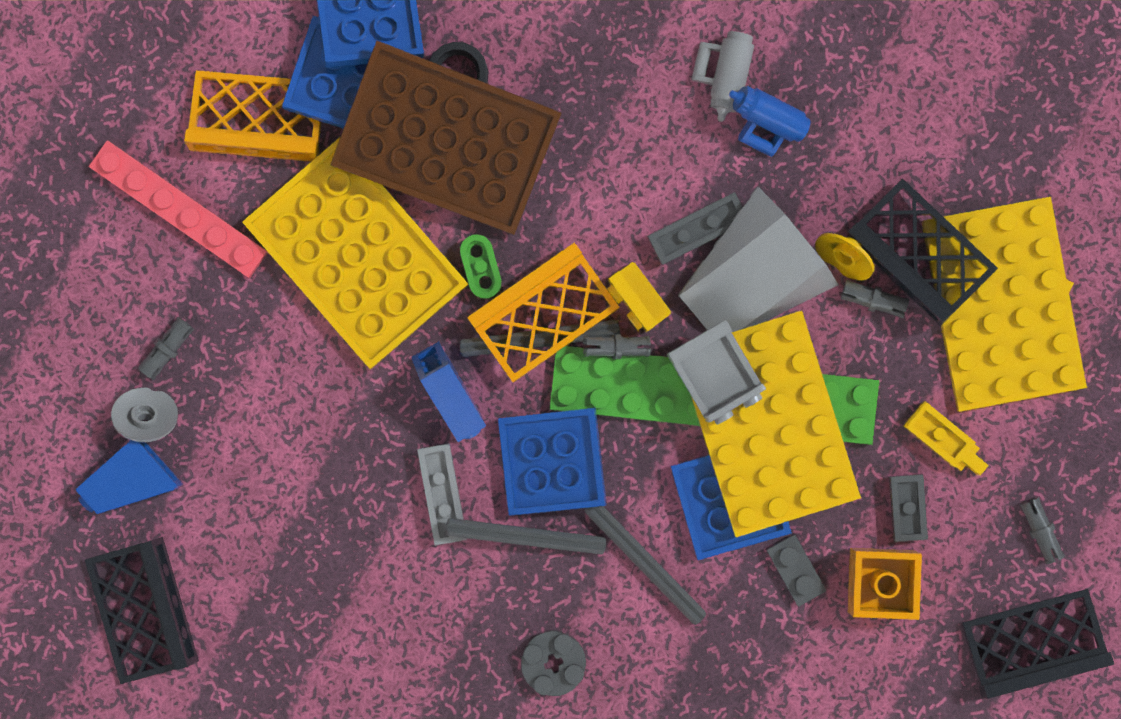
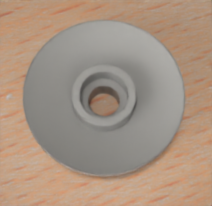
[111,388,178,442]

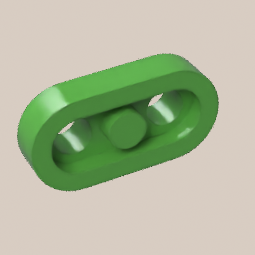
[460,234,502,299]

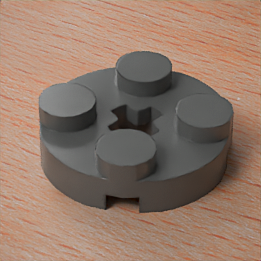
[521,630,586,696]

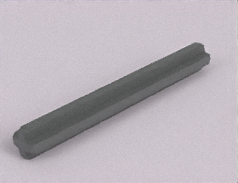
[460,320,620,357]
[585,506,706,625]
[445,518,606,555]

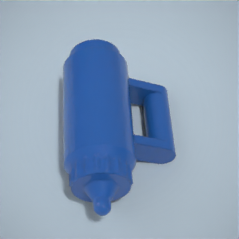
[729,86,811,157]

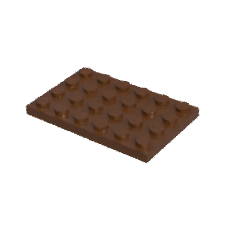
[330,40,562,235]

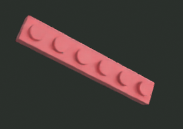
[89,140,268,278]

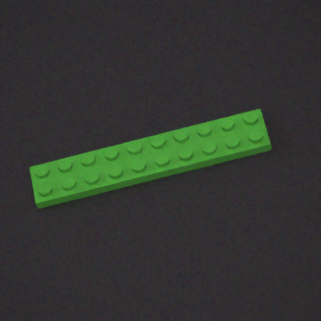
[550,346,879,445]

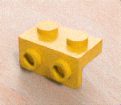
[607,262,671,332]

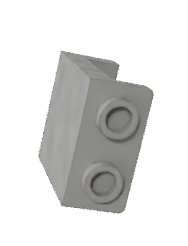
[667,320,766,425]

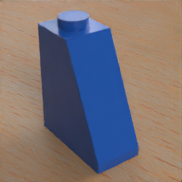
[411,341,486,442]
[75,440,183,514]

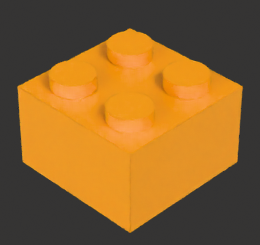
[847,548,922,620]

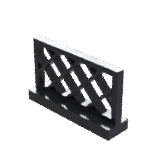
[847,178,998,327]
[85,537,199,684]
[962,589,1115,699]

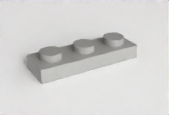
[417,443,467,546]

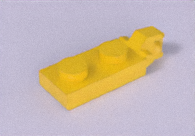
[903,401,989,476]

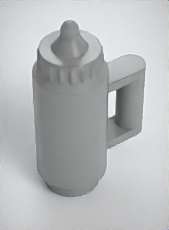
[691,31,755,122]

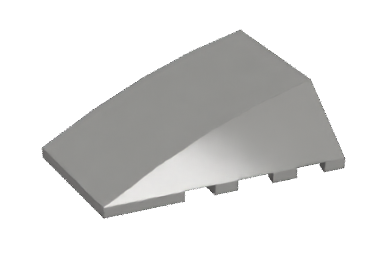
[678,186,839,332]

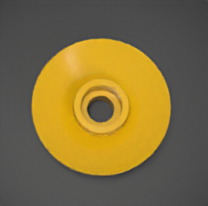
[815,233,874,280]

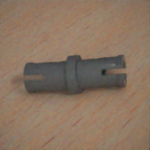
[840,280,909,319]
[137,317,195,380]
[583,334,651,359]
[1019,496,1065,564]

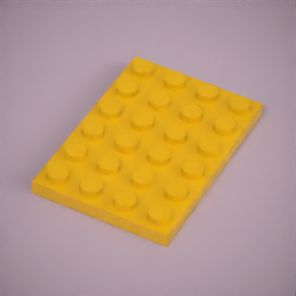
[242,137,469,369]
[921,197,1087,412]
[691,311,861,537]

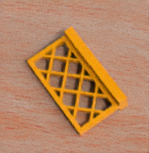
[184,70,321,162]
[467,242,620,383]

